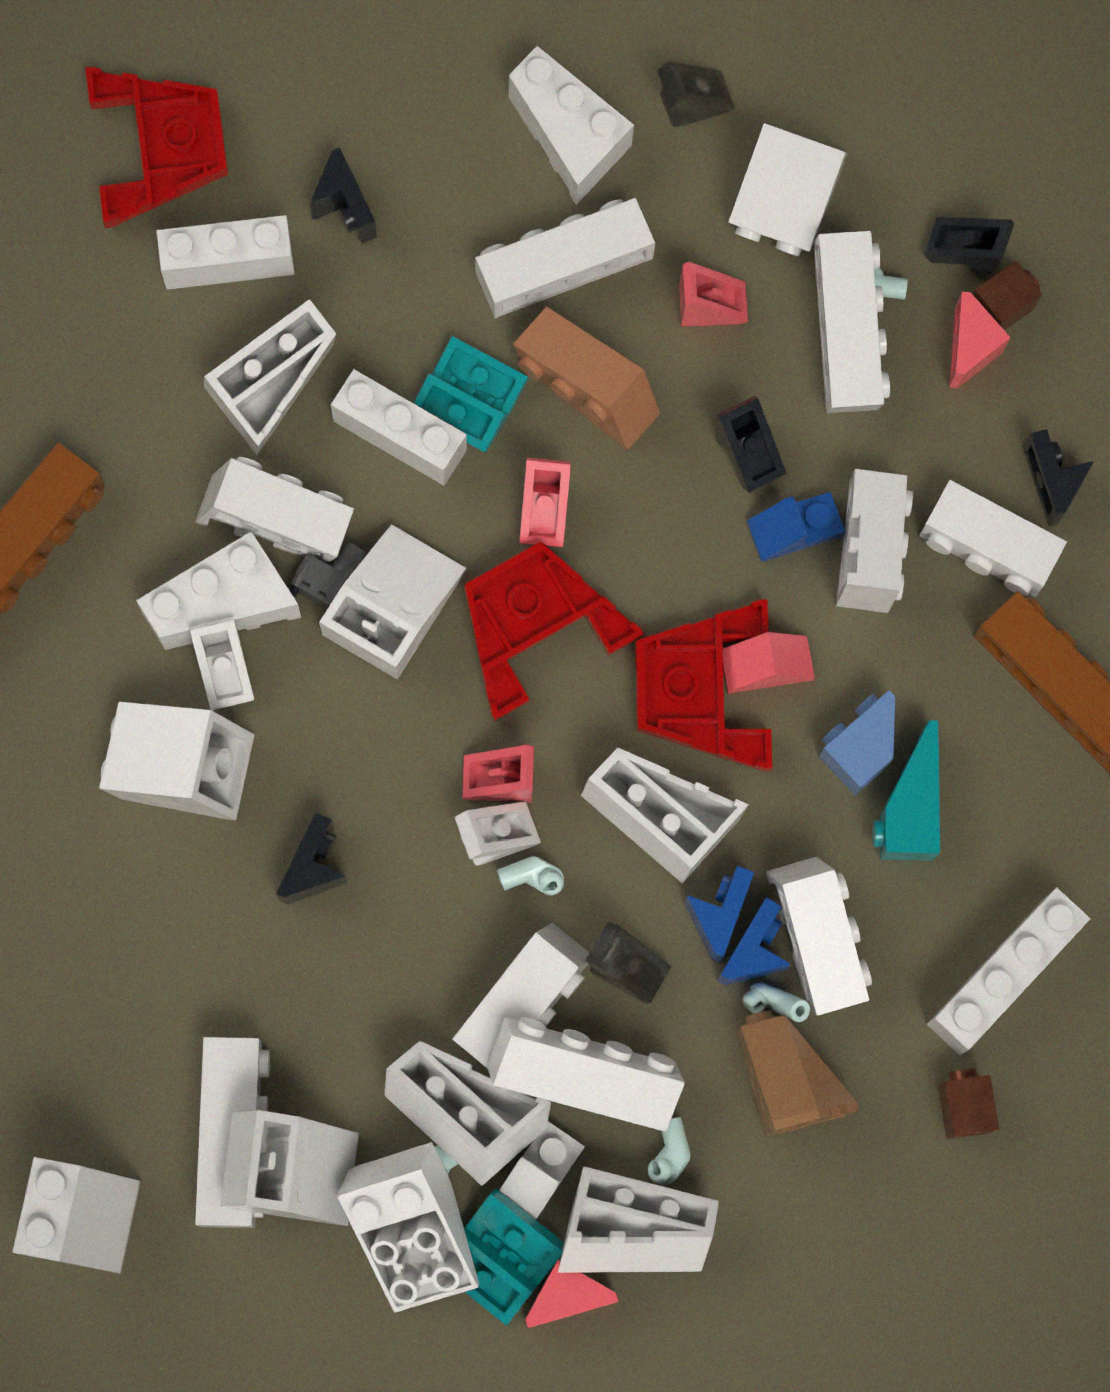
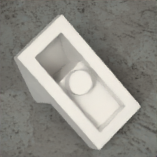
[189,617,254,710]
[455,801,541,865]
[500,1121,585,1220]

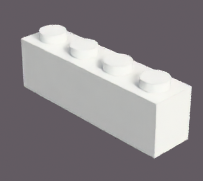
[475,198,655,318]
[813,231,890,413]
[927,887,1091,1055]
[487,1017,685,1132]
[195,1037,270,1228]

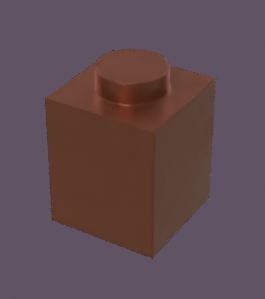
[973,261,1042,330]
[938,1068,1000,1139]

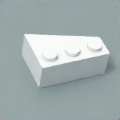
[508,46,634,205]
[204,299,336,455]
[195,457,354,564]
[836,469,913,613]
[136,532,301,650]
[581,747,749,884]
[765,857,872,1016]
[452,923,594,1068]
[385,1041,551,1186]
[558,1166,719,1273]

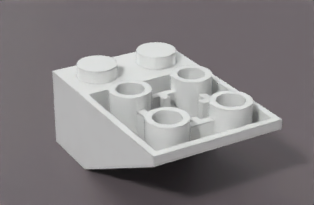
[319,524,467,680]
[220,1110,359,1226]
[337,1142,479,1313]

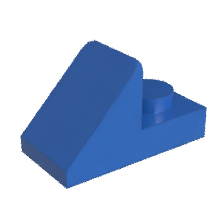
[747,492,845,562]
[685,866,754,962]
[717,897,790,985]

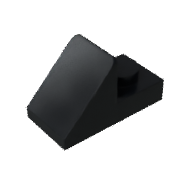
[310,148,377,244]
[924,217,1014,280]
[716,396,787,493]
[1023,429,1093,527]
[276,812,347,904]

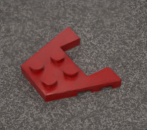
[85,67,228,228]
[464,541,644,722]
[635,599,773,772]

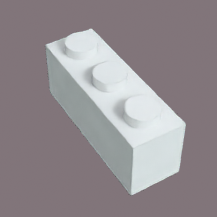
[156,215,295,290]
[331,369,467,486]
[919,480,1067,597]

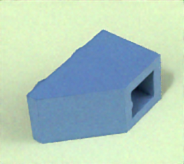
[819,690,895,796]

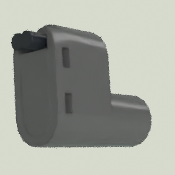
[289,543,367,609]

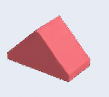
[679,262,748,327]
[949,291,1011,388]
[723,632,815,694]
[462,745,534,803]
[525,1260,618,1328]

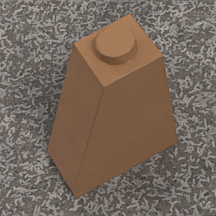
[737,1010,859,1137]

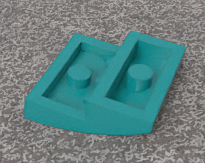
[413,336,530,453]
[464,1188,564,1326]

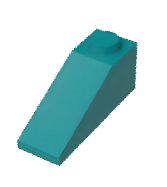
[872,720,940,861]

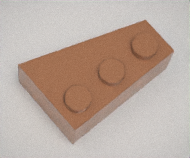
[513,307,660,451]

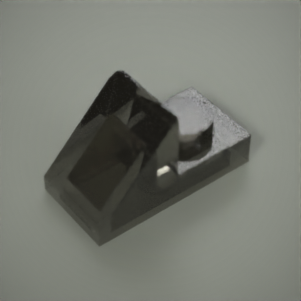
[657,61,735,127]
[585,922,671,1006]

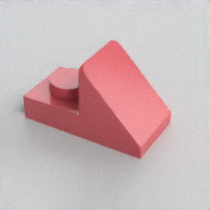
[519,458,571,547]

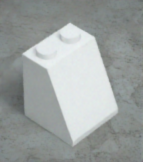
[728,123,848,256]
[99,702,255,820]
[12,1157,141,1274]

